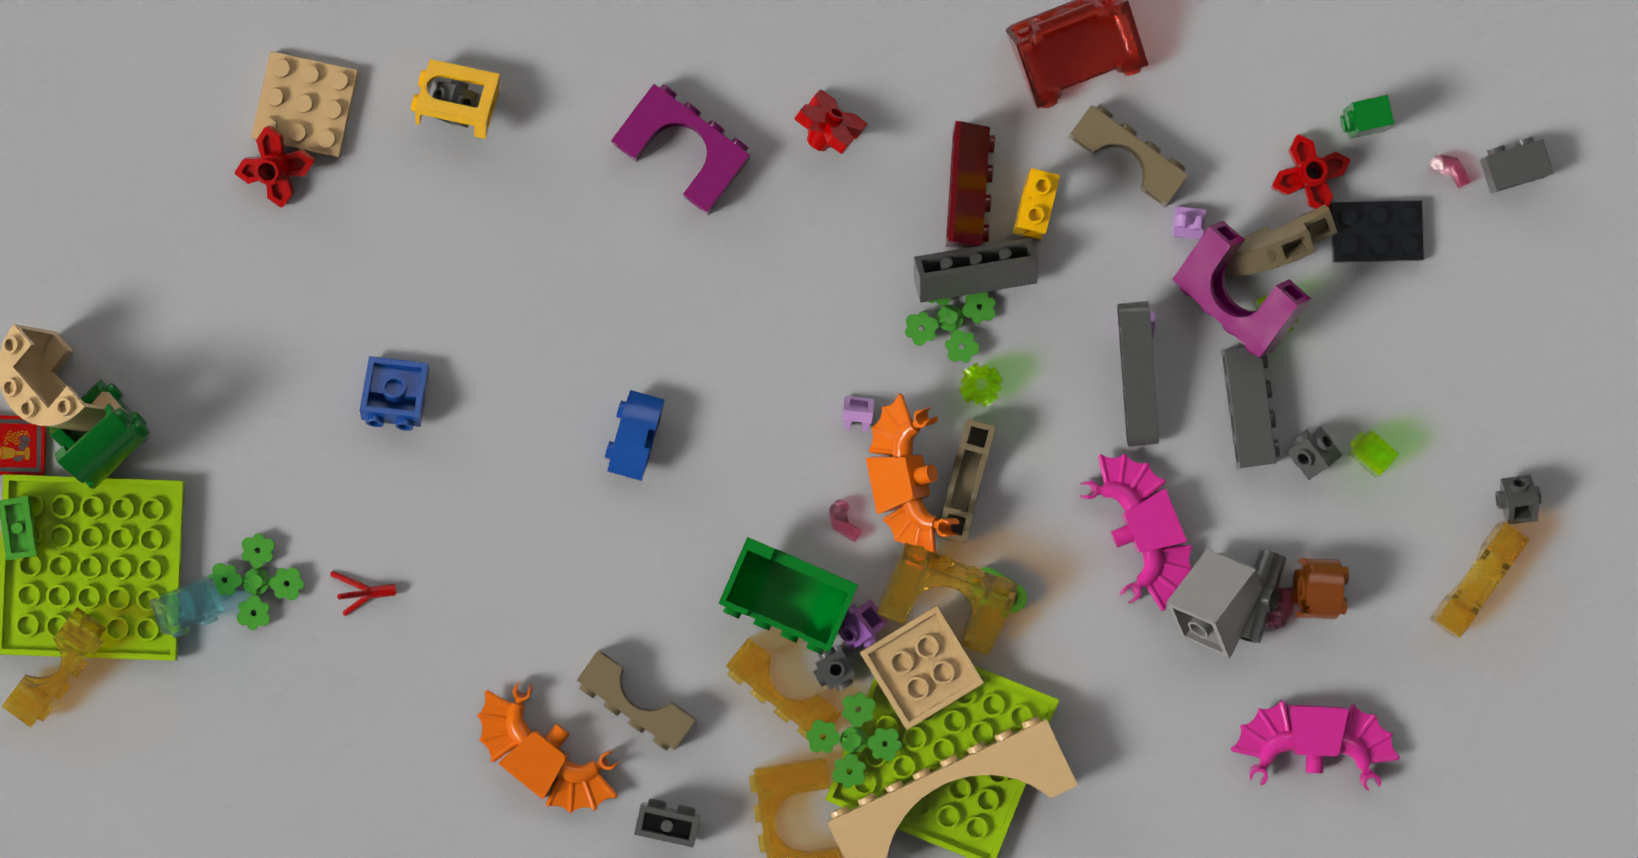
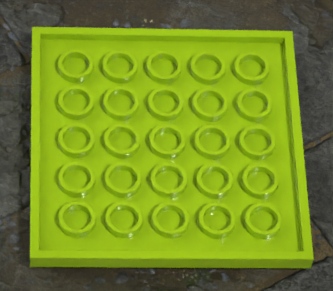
[0,474,185,661]
[825,665,1059,858]

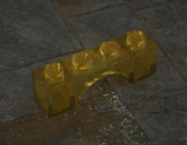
[1429,522,1530,638]
[1,607,107,728]
[726,637,842,742]

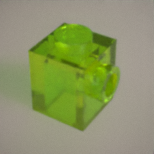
[1348,430,1399,477]

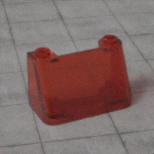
[1006,0,1149,109]

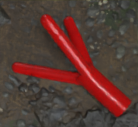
[330,571,396,616]

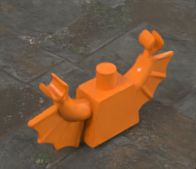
[866,393,959,560]
[477,680,620,813]

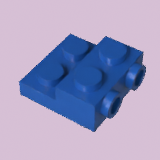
[359,356,429,431]

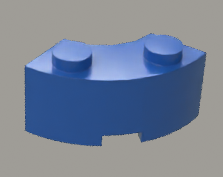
[605,390,665,481]

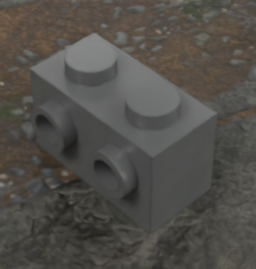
[634,798,701,847]

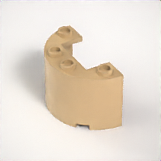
[0,324,127,431]

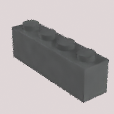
[914,238,1038,303]
[1221,346,1280,469]

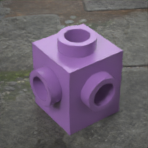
[838,599,889,651]

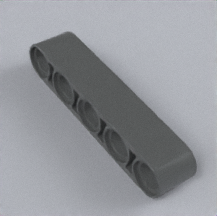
[1117,301,1159,447]

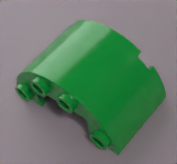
[48,379,150,489]
[718,537,858,655]

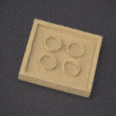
[251,51,359,158]
[860,605,984,730]

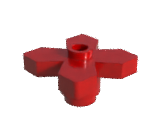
[794,89,868,154]
[234,125,316,208]
[1271,134,1350,209]

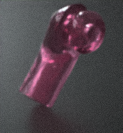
[1430,154,1471,188]
[829,499,862,543]
[1266,587,1294,629]

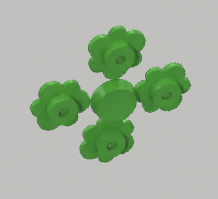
[905,292,996,363]
[207,533,304,630]
[806,692,902,788]

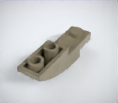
[1225,205,1338,278]

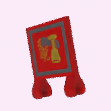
[0,415,46,476]

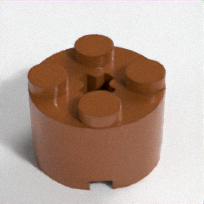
[1292,558,1349,619]

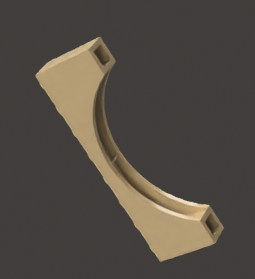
[827,716,1078,858]

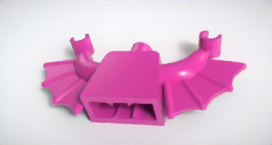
[1079,454,1193,611]
[1231,700,1400,791]

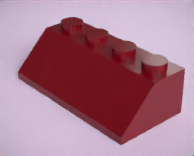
[945,121,995,248]

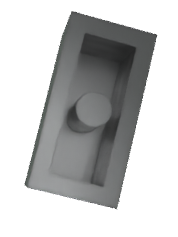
[1480,137,1554,194]

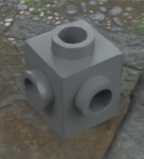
[432,79,478,128]
[1287,426,1342,480]
[1495,475,1541,525]
[813,646,858,692]

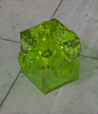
[958,363,1003,407]

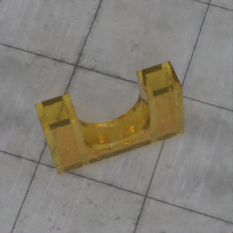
[877,542,1017,655]
[749,757,840,858]

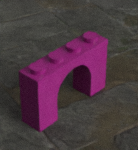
[611,84,750,215]
[1172,221,1311,358]

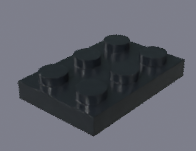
[1331,200,1424,263]

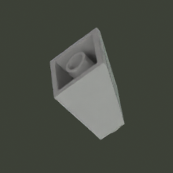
[1166,550,1262,658]

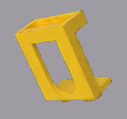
[411,59,500,139]
[1012,168,1060,241]

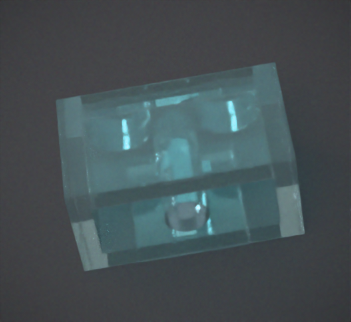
[149,578,225,638]

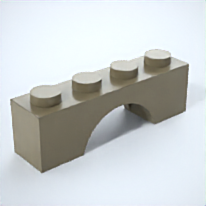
[1068,105,1188,207]
[936,419,996,543]
[577,650,696,751]

